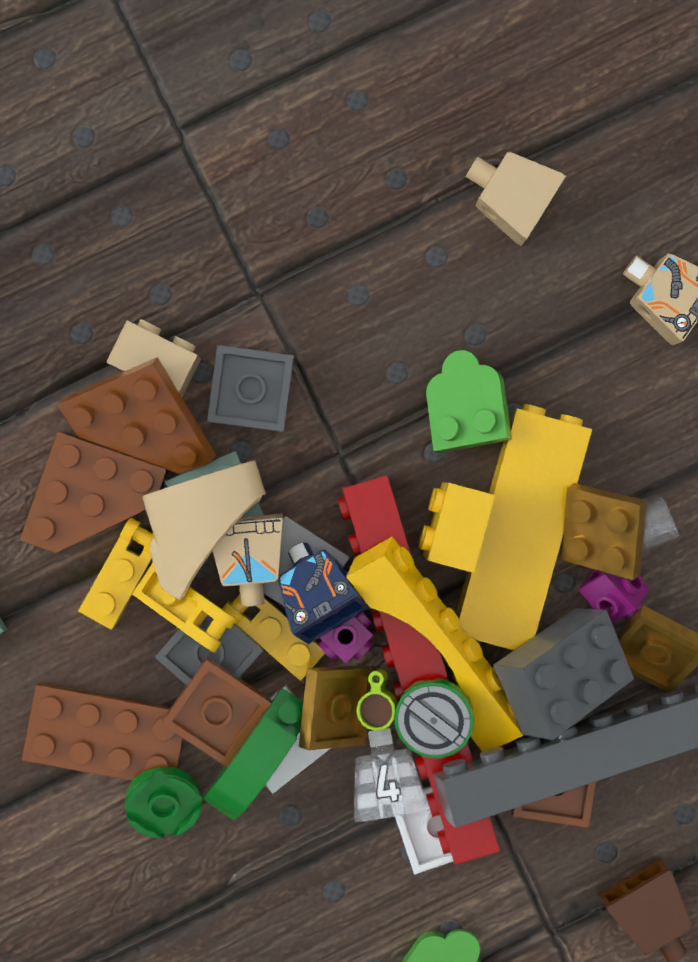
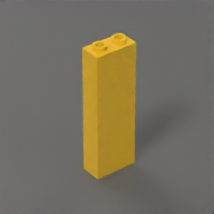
[456,404,592,650]

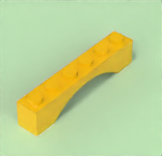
[346,537,523,752]

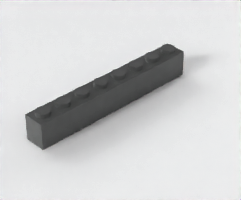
[433,683,698,828]

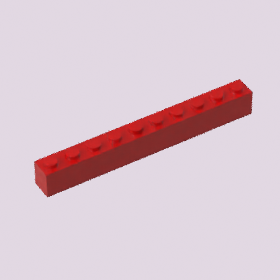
[337,475,500,865]

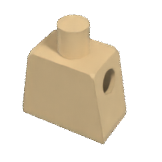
[465,152,566,246]

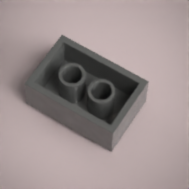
[493,608,634,740]

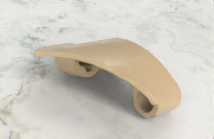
[142,460,266,600]

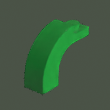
[202,688,303,821]

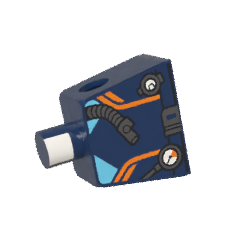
[278,543,370,644]

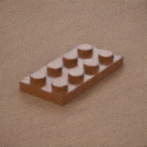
[22,682,184,781]

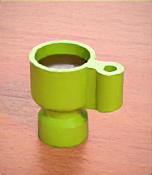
[356,669,398,731]

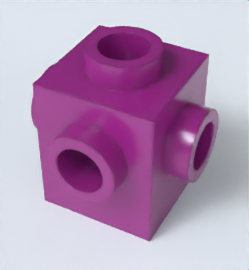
[579,569,650,623]
[318,612,373,663]

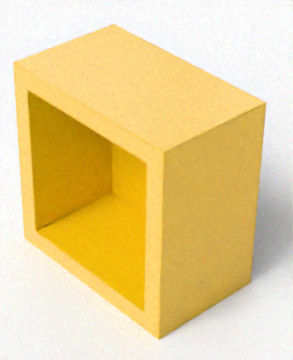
[418,482,495,573]

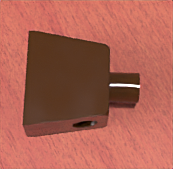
[598,858,692,962]

